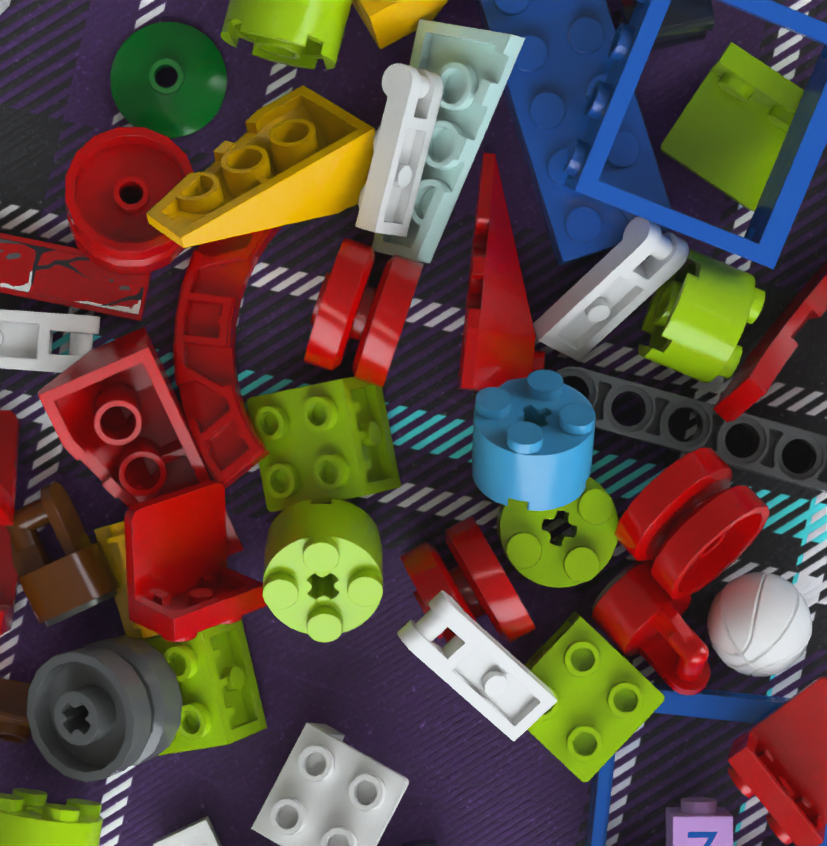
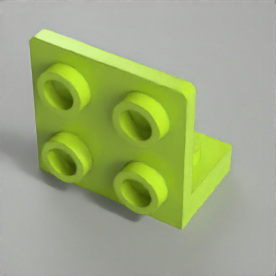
[660,42,805,212]
[247,377,401,512]
[524,611,665,782]
[142,619,267,756]

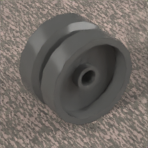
[27,635,182,782]

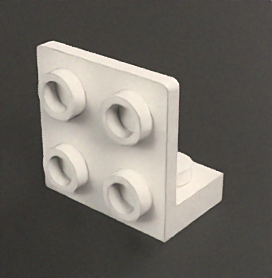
[251,723,409,846]

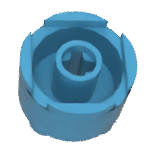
[472,369,596,511]

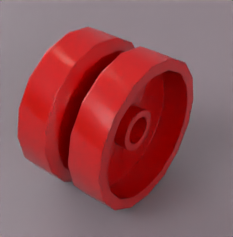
[65,127,194,275]
[304,238,424,388]
[614,448,770,600]
[399,515,536,643]

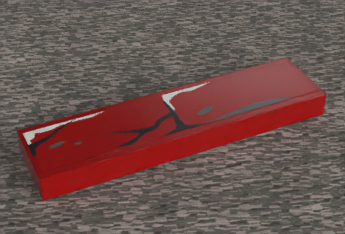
[0,233,152,322]

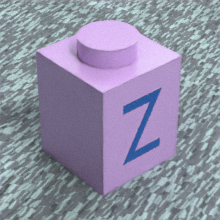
[666,797,733,846]

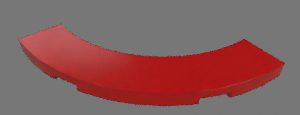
[173,226,283,489]
[713,261,827,423]

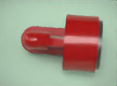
[591,559,711,695]

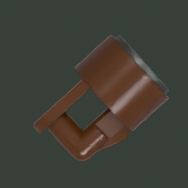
[6,482,120,627]

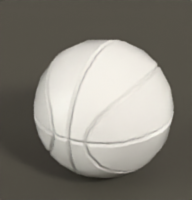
[707,572,812,677]

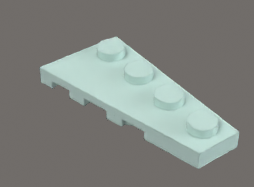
[372,19,525,263]

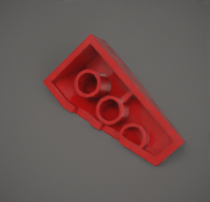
[457,153,545,392]
[38,327,244,557]

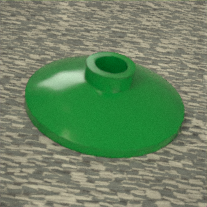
[110,22,227,139]

